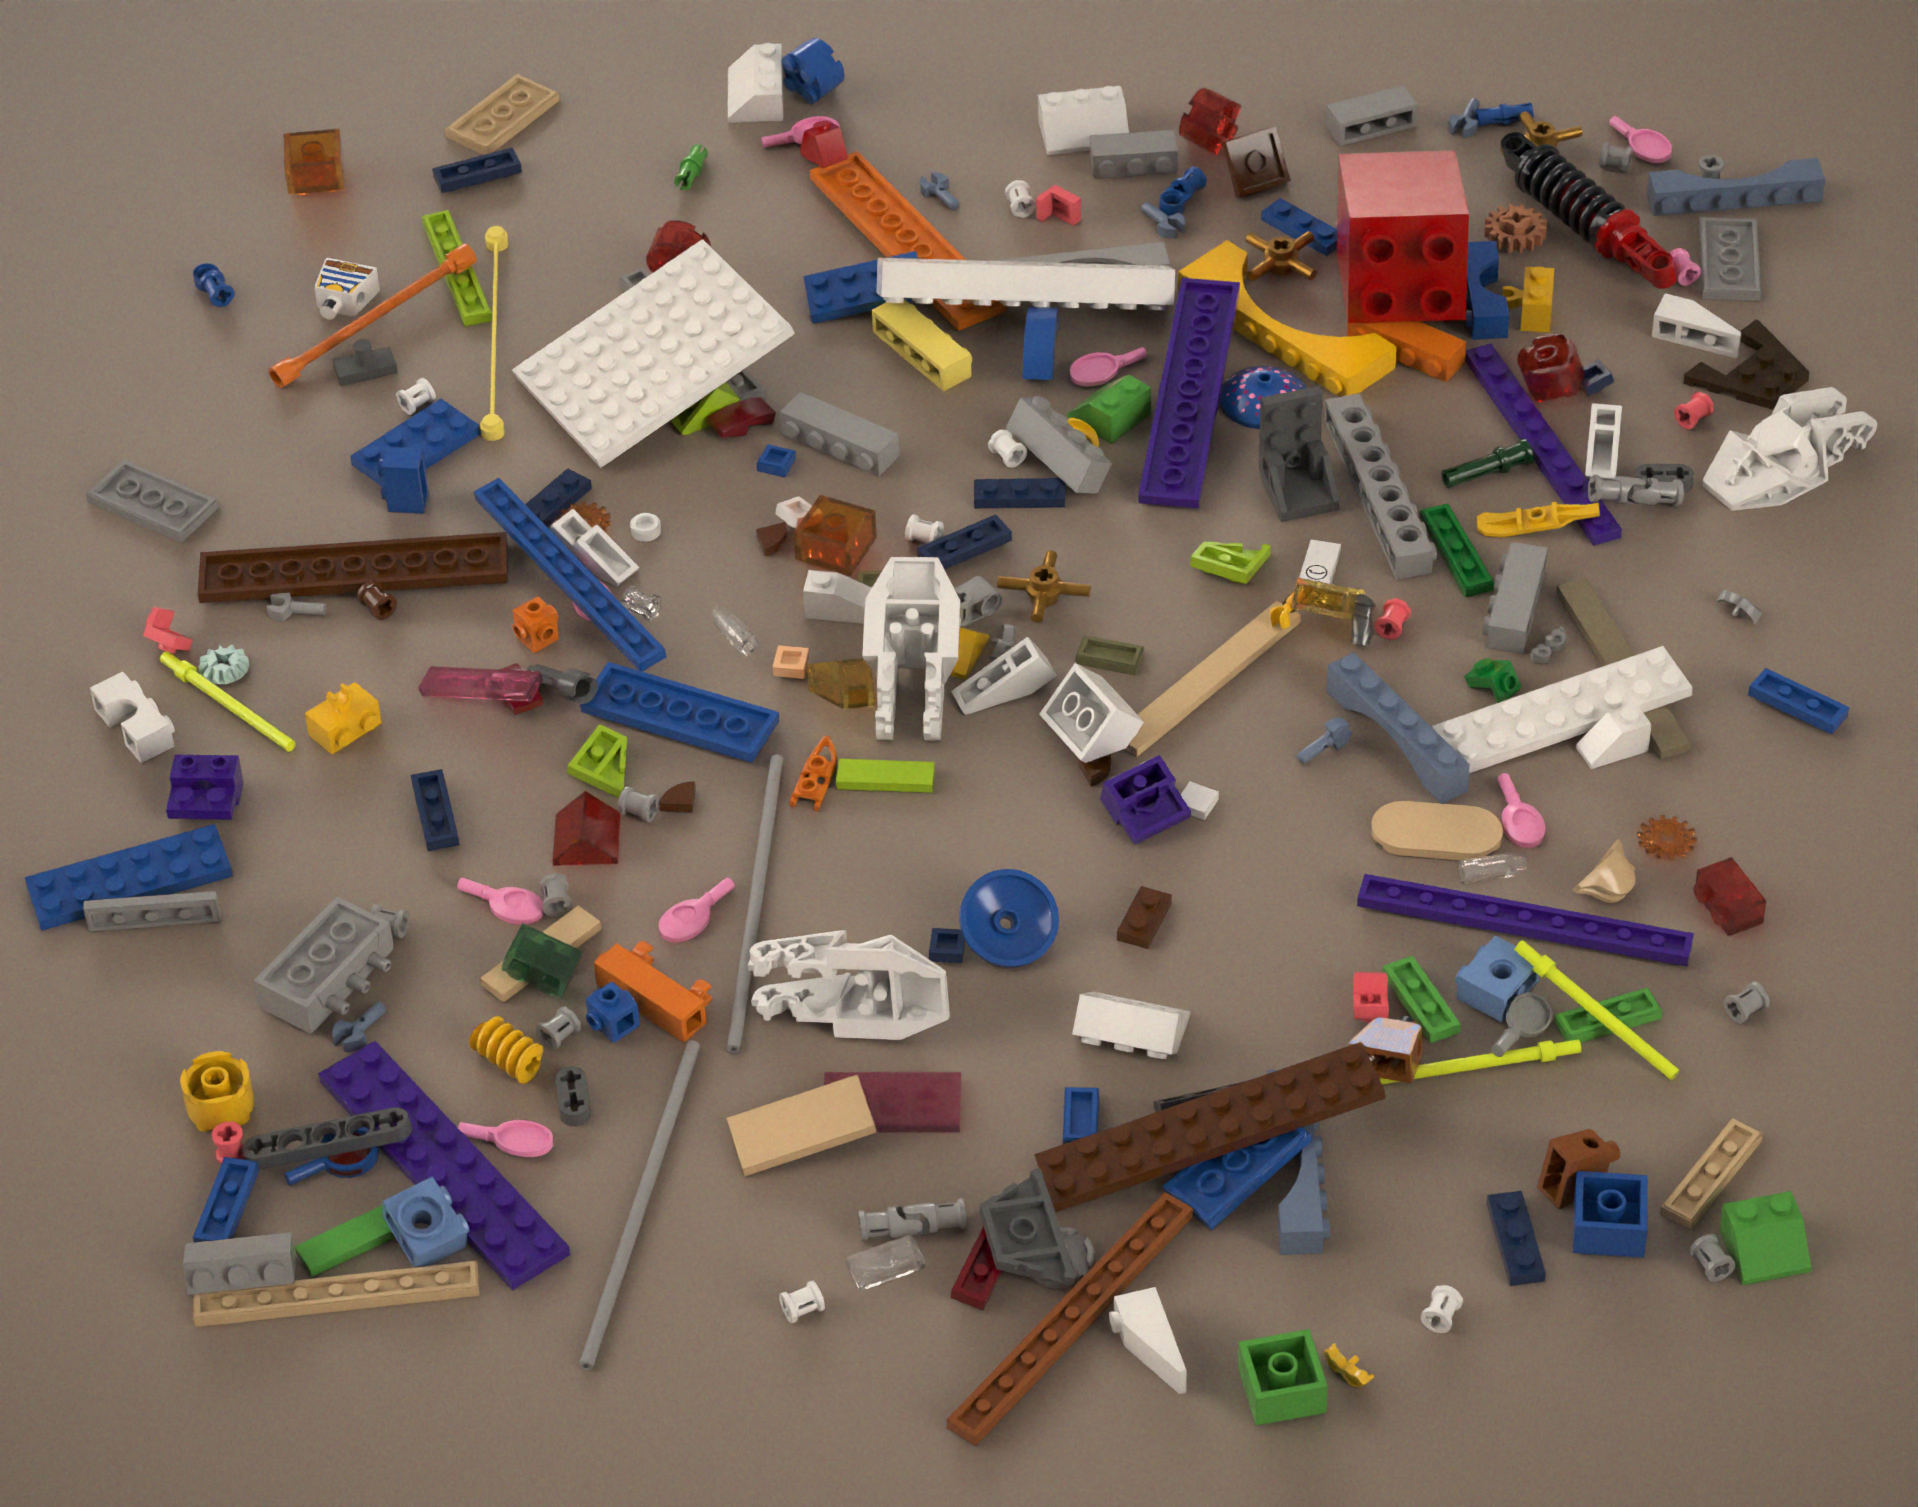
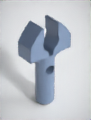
[1448,99,1480,138]
[920,172,959,210]
[1141,202,1185,239]
[1297,718,1353,764]
[332,1002,386,1052]

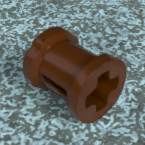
[357,580,397,620]

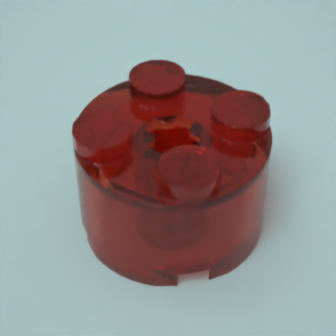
[1179,87,1241,155]
[646,220,711,273]
[1517,333,1585,402]

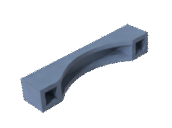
[1647,158,1825,216]
[1327,652,1470,804]
[1267,1070,1330,1255]

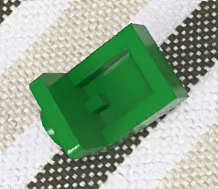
[1464,658,1521,703]

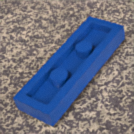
[1261,198,1337,256]
[1748,668,1849,734]
[193,1157,259,1243]

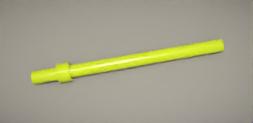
[160,651,296,752]
[1514,940,1680,1080]
[1379,1039,1581,1084]

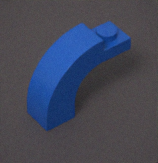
[1022,306,1060,380]

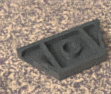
[979,1168,1075,1287]

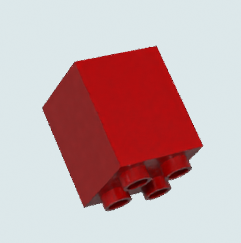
[1337,150,1469,323]

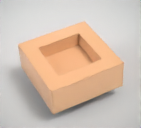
[772,645,810,679]

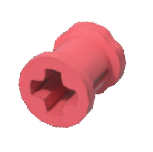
[1674,392,1714,429]
[1374,598,1411,640]
[212,1122,246,1164]

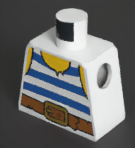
[315,258,380,320]

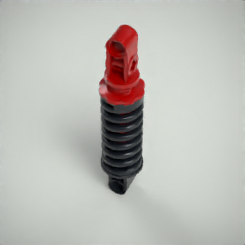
[1501,132,1677,289]

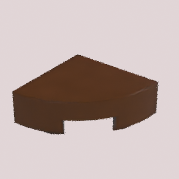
[756,522,787,556]
[1079,754,1111,787]
[659,781,696,812]

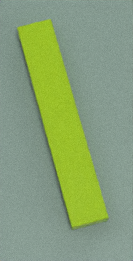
[421,210,492,327]

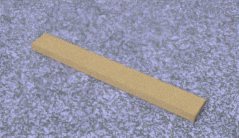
[1125,601,1301,757]
[193,1261,480,1327]

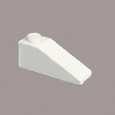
[1652,293,1741,359]
[803,570,872,624]
[951,637,1057,715]
[1109,1287,1186,1394]

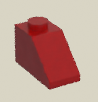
[800,120,848,168]

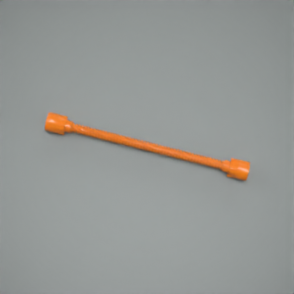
[268,243,477,388]

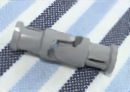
[1588,475,1684,507]
[858,1198,967,1242]

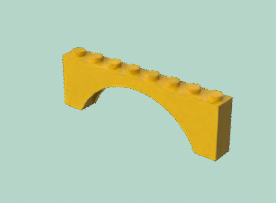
[1178,240,1397,397]

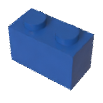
[378,447,429,514]

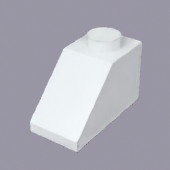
[1576,703,1651,769]

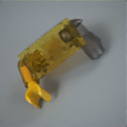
[1270,577,1376,646]

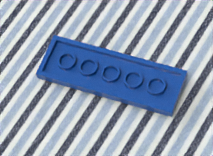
[580,662,780,763]
[24,824,233,931]

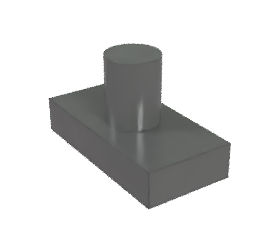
[333,339,398,386]

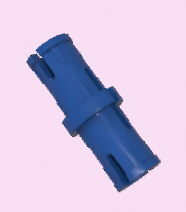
[1475,102,1534,127]

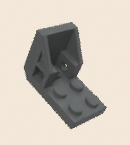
[1259,386,1340,522]

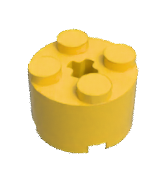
[180,1051,255,1132]

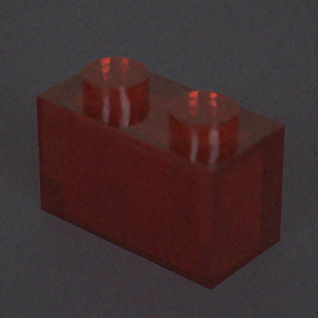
[1693,857,1766,936]

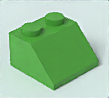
[1067,375,1151,444]
[1719,1191,1811,1285]

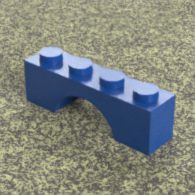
[1465,241,1509,340]

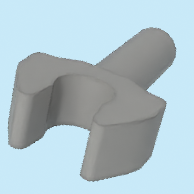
[266,593,326,622]

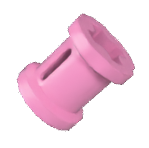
[1670,248,1701,286]

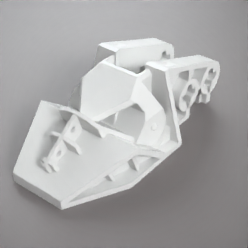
[1702,387,1877,511]
[862,557,961,741]
[747,930,950,1040]

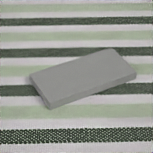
[1699,217,1762,301]
[86,460,219,543]

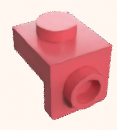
[1036,185,1081,226]
[143,607,193,654]
[1353,972,1389,1023]

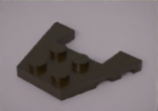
[1683,319,1810,410]

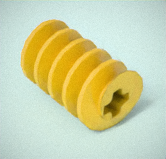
[469,1016,543,1084]

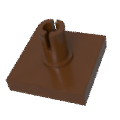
[1222,126,1291,197]

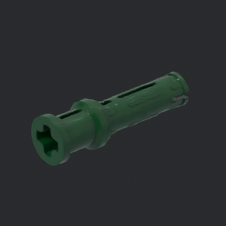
[1441,438,1533,489]

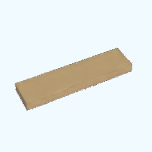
[480,905,602,1003]
[1660,1118,1763,1230]

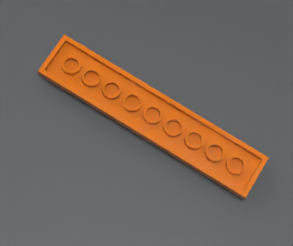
[809,151,1008,331]

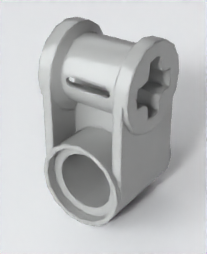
[954,576,1003,628]

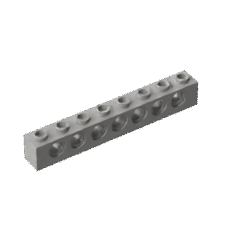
[1324,393,1437,580]

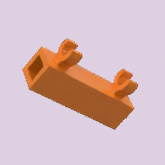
[594,940,713,1043]

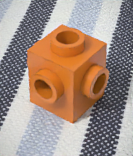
[512,596,559,653]

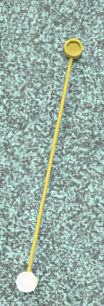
[480,226,509,441]

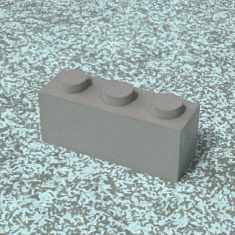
[1326,85,1417,146]
[1090,130,1177,179]
[183,1232,296,1295]

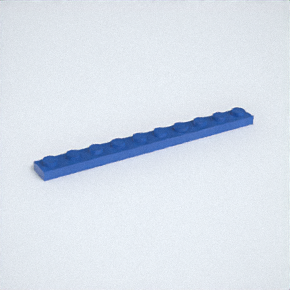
[474,478,667,671]

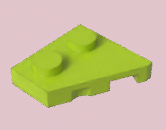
[1190,541,1271,584]
[567,724,627,798]

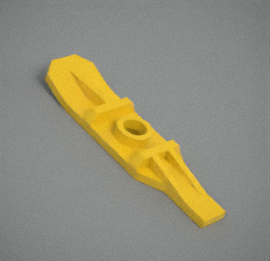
[1476,501,1600,537]

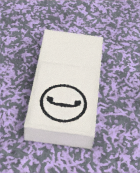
[1298,539,1341,593]

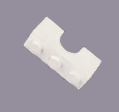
[90,672,175,763]

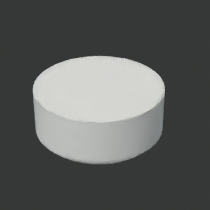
[630,513,661,542]

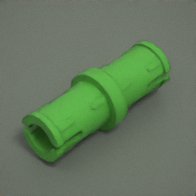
[674,144,708,190]

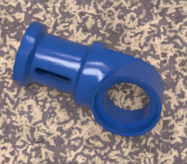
[1159,166,1207,216]
[193,263,235,307]

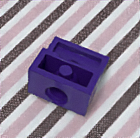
[166,754,244,820]
[1100,755,1191,845]

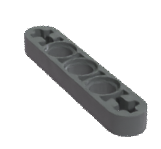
[242,1107,412,1169]

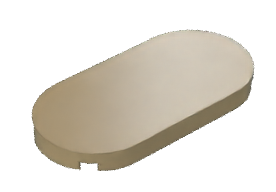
[1371,801,1503,861]

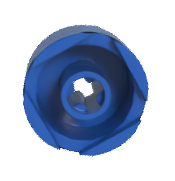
[781,37,844,104]

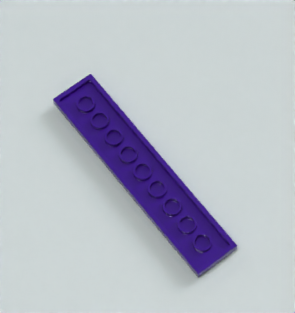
[1138,278,1240,508]
[318,1041,570,1290]

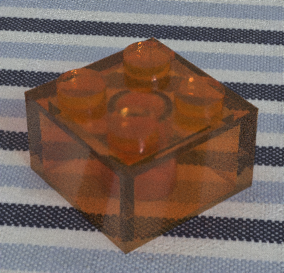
[284,128,345,195]
[793,495,877,576]

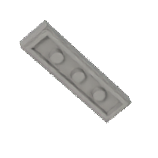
[83,891,221,932]

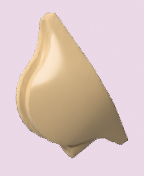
[1572,839,1636,903]

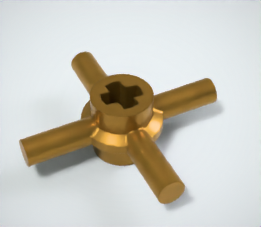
[1500,111,1582,155]
[1245,231,1317,282]
[997,550,1091,623]

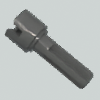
[527,664,598,704]

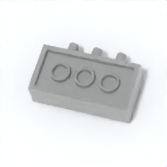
[253,896,394,1034]

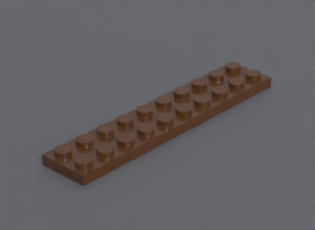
[198,532,508,603]
[1034,1041,1386,1212]

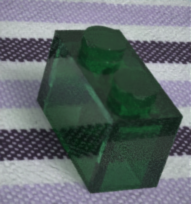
[501,923,583,998]

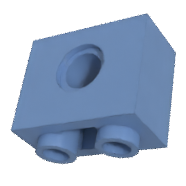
[1455,936,1539,1023]
[382,1176,469,1267]

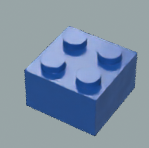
[1573,1171,1648,1258]

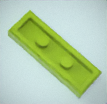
[836,759,935,793]

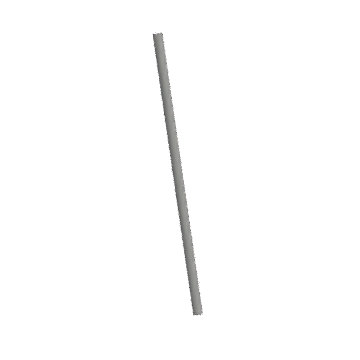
[727,754,784,1054]
[579,1040,700,1371]

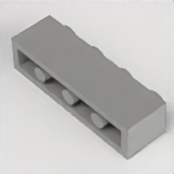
[780,392,900,476]
[1006,396,1112,494]
[1482,542,1548,654]

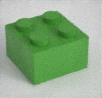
[1238,1329,1328,1426]

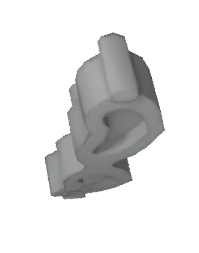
[1717,590,1762,624]
[989,624,1016,660]
[1530,626,1566,664]

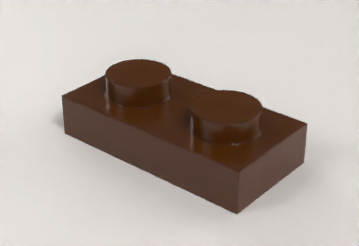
[1117,886,1172,949]

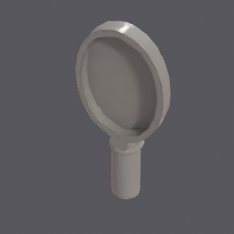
[1491,992,1553,1057]

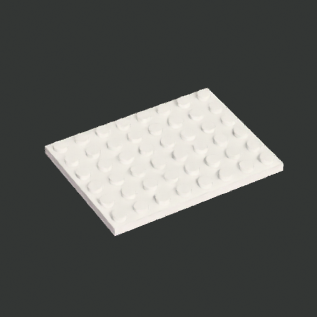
[512,239,795,468]

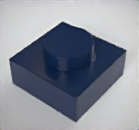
[1573,359,1614,396]
[929,928,965,963]

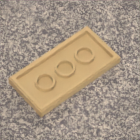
[445,74,560,155]
[726,1075,877,1176]

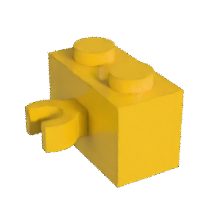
[1502,266,1555,333]
[305,682,382,755]

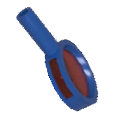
[284,1127,379,1186]

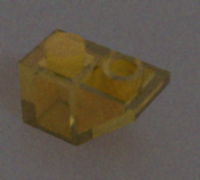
[807,658,875,709]

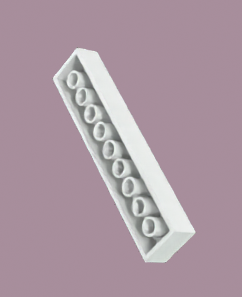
[876,258,1175,310]

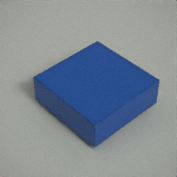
[756,444,796,477]

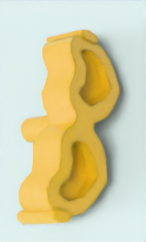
[1324,1343,1374,1388]

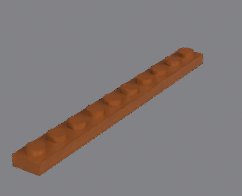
[947,1192,1193,1446]

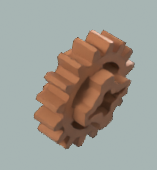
[1484,204,1547,254]

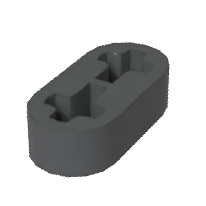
[1635,464,1694,493]
[555,1066,591,1126]

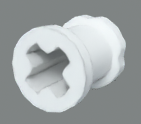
[1005,180,1036,218]
[396,378,436,415]
[988,429,1027,468]
[905,514,944,543]
[779,1280,825,1323]
[1420,1285,1463,1333]

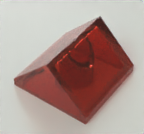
[553,791,621,866]

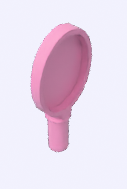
[761,116,839,148]
[1609,116,1672,163]
[1069,347,1147,387]
[1497,773,1545,848]
[457,877,544,925]
[659,877,735,943]
[458,1120,553,1157]

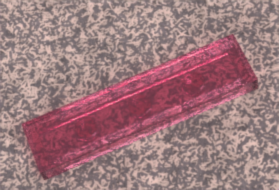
[418,666,543,701]

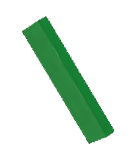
[1419,503,1495,597]

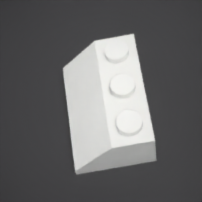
[728,43,783,123]
[1038,86,1129,156]
[1039,663,1144,763]
[1072,991,1191,1059]

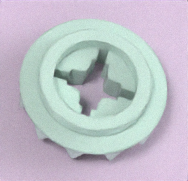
[198,644,249,684]

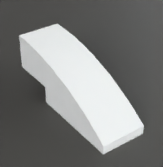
[1585,403,1622,479]
[550,509,639,587]

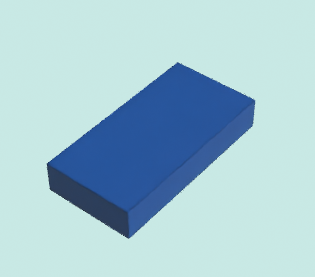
[1063,1087,1099,1144]

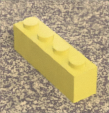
[872,299,972,392]

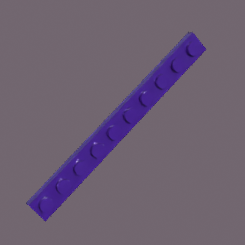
[1465,344,1622,546]
[1357,874,1694,966]

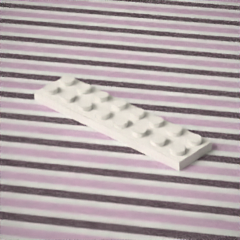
[1432,646,1692,773]

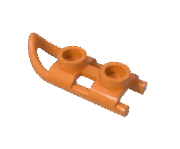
[789,735,837,811]

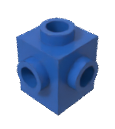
[586,982,640,1043]

